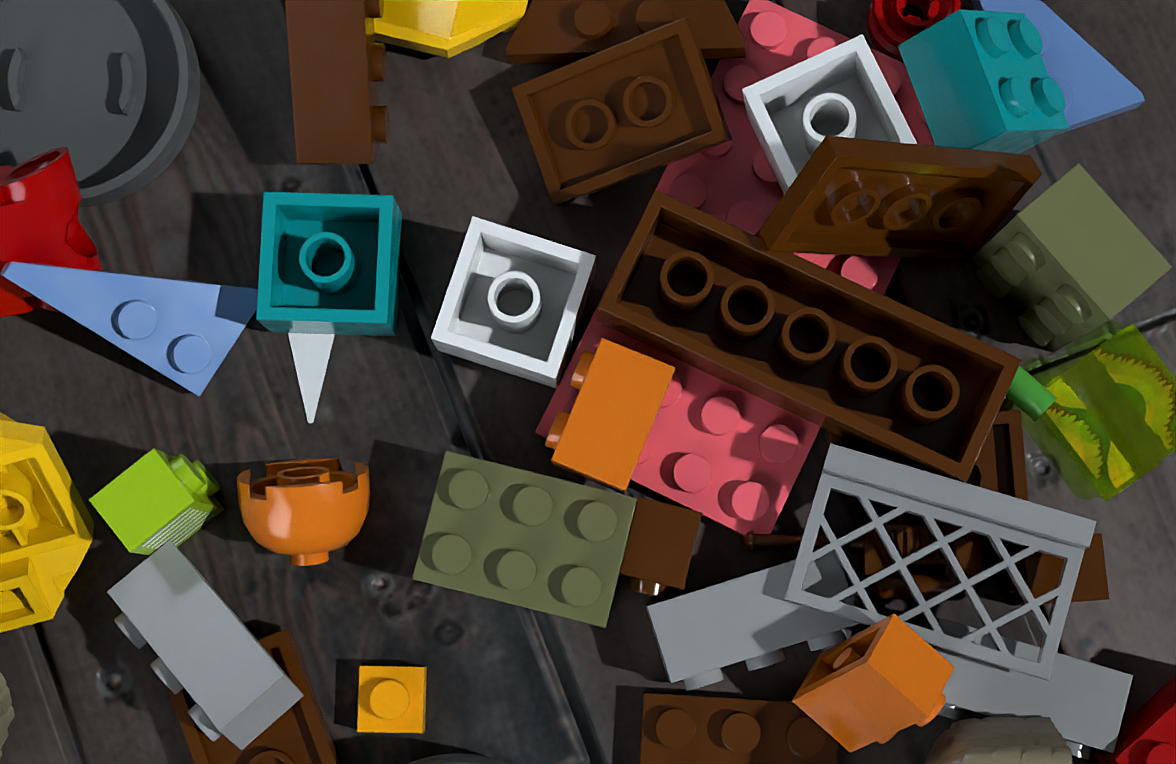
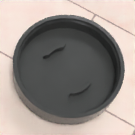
[0,0,201,207]

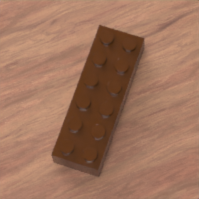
[598,190,1022,482]

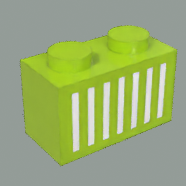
[89,448,224,555]

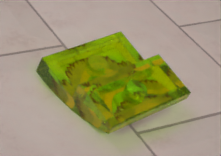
[1041,322,1176,501]

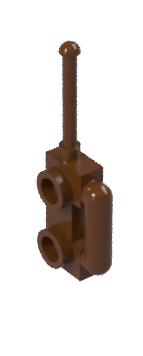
[744,518,982,601]

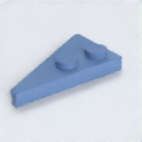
[971,0,1145,135]
[0,261,258,397]

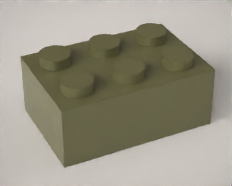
[971,163,1172,352]
[412,451,637,628]

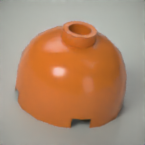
[237,458,370,566]

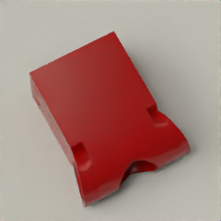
[0,147,103,318]

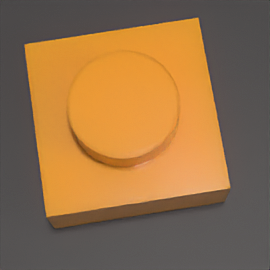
[357,665,427,733]

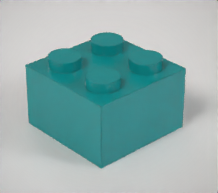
[898,9,1069,154]
[256,192,402,336]

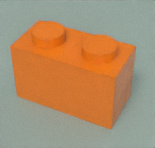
[545,338,676,495]
[792,613,955,753]

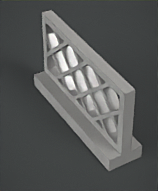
[784,443,1097,681]

